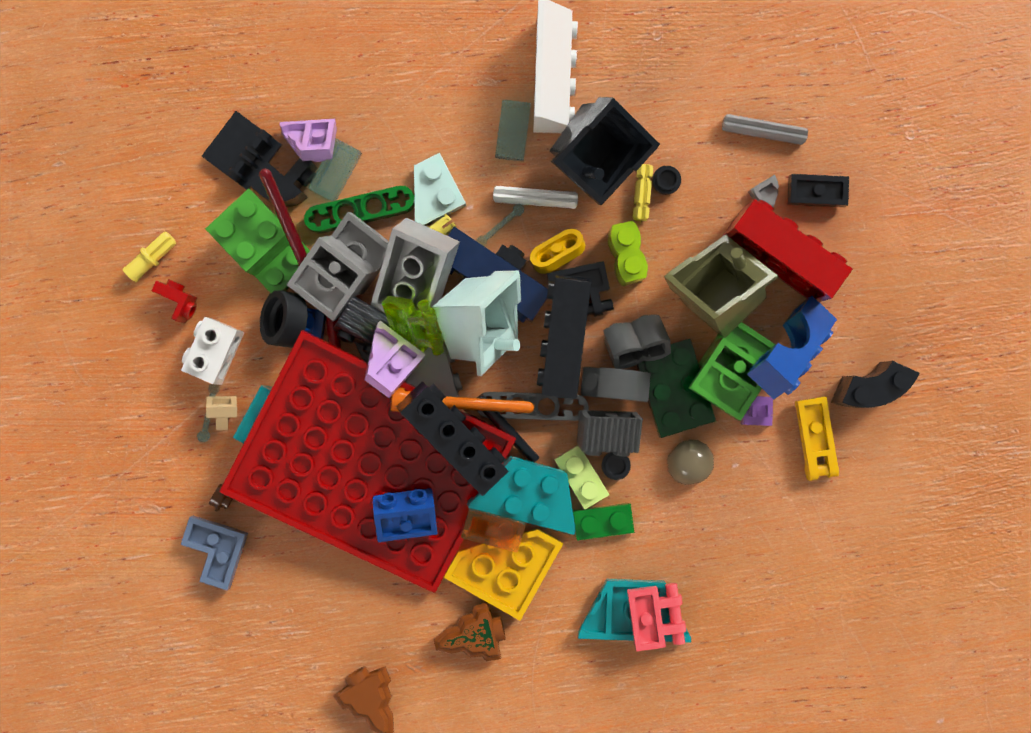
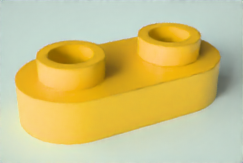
[530,229,586,274]

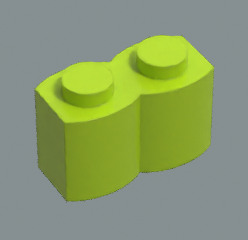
[608,221,648,286]

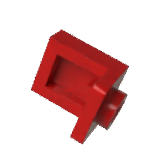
[151,279,197,323]

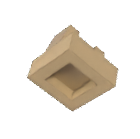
[206,396,237,430]

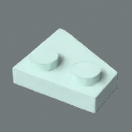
[414,152,466,226]

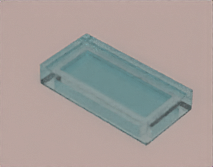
[495,100,531,162]
[308,138,362,202]

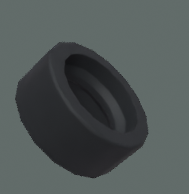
[260,290,308,348]

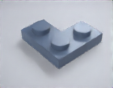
[181,515,248,590]

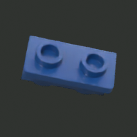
[373,488,438,542]

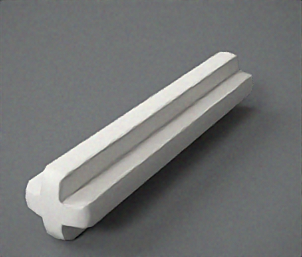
[493,186,578,209]

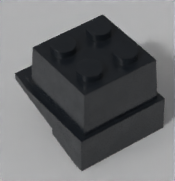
[550,97,660,205]

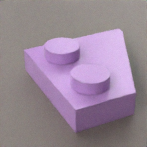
[279,119,337,162]
[365,321,426,398]

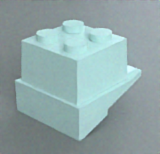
[432,270,521,376]

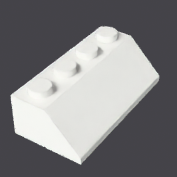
[533,0,578,133]

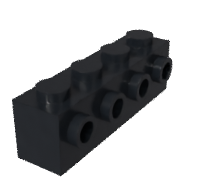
[537,274,591,399]
[396,381,509,496]

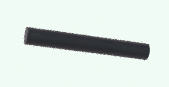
[477,394,539,463]

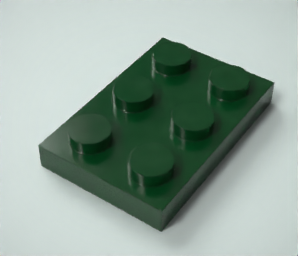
[637,339,716,438]

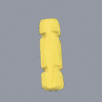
[632,164,653,221]

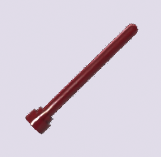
[259,168,307,266]

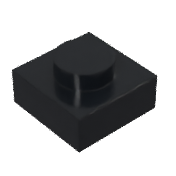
[496,244,527,271]

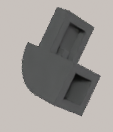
[581,367,651,402]

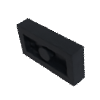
[787,174,849,207]

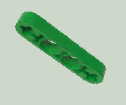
[304,186,415,233]

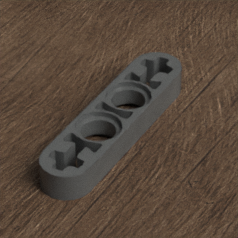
[477,392,589,421]

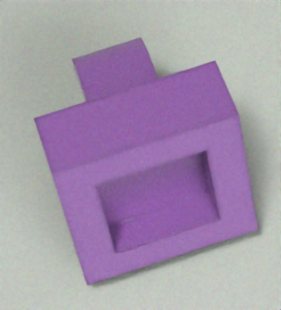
[741,396,773,426]

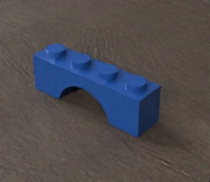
[747,296,837,399]

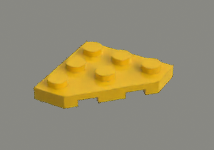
[444,528,563,621]

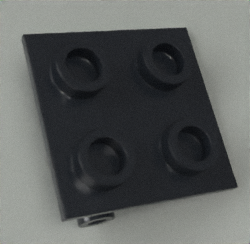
[202,111,282,190]

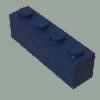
[448,227,548,323]

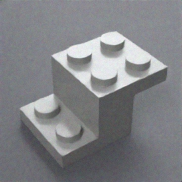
[287,212,389,321]

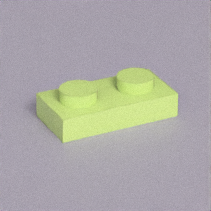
[554,445,610,510]

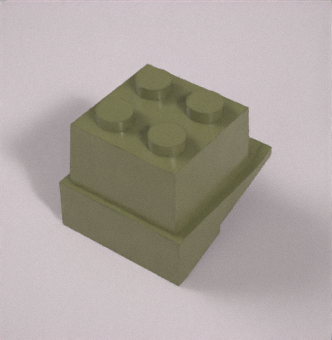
[664,234,778,338]

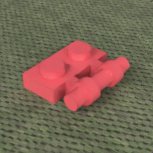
[627,583,686,652]

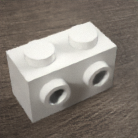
[181,317,245,385]

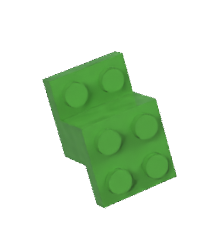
[205,188,310,293]
[688,322,776,421]

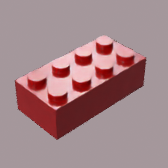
[722,199,853,302]

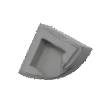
[748,175,779,207]

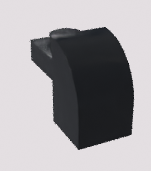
[247,158,318,207]

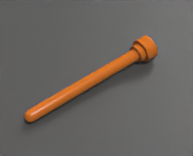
[390,387,534,413]

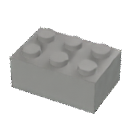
[371,218,460,330]

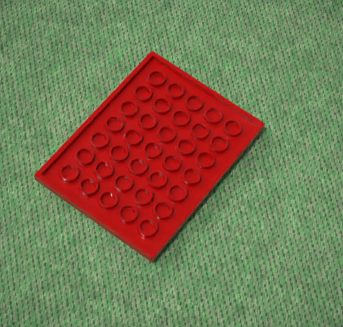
[219,330,516,593]

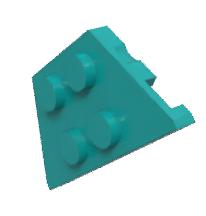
[467,456,576,535]
[578,579,691,643]

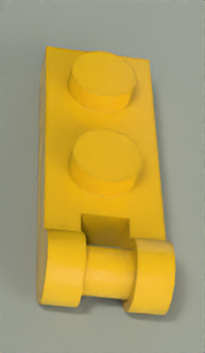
[795,397,839,481]

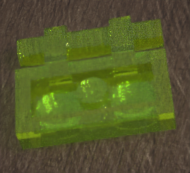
[381,296,444,356]

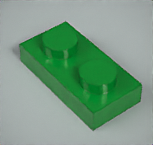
[573,503,635,541]

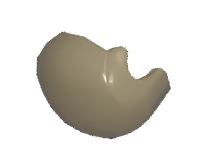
[667,440,714,485]

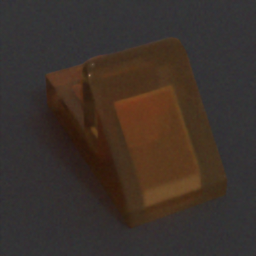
[460,508,526,552]

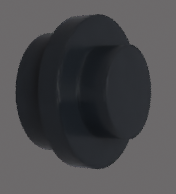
[652,166,681,195]
[601,452,631,480]

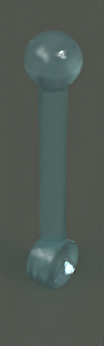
[476,204,524,246]
[197,384,220,442]

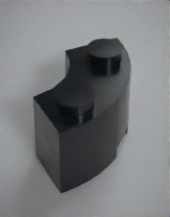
[831,361,920,408]

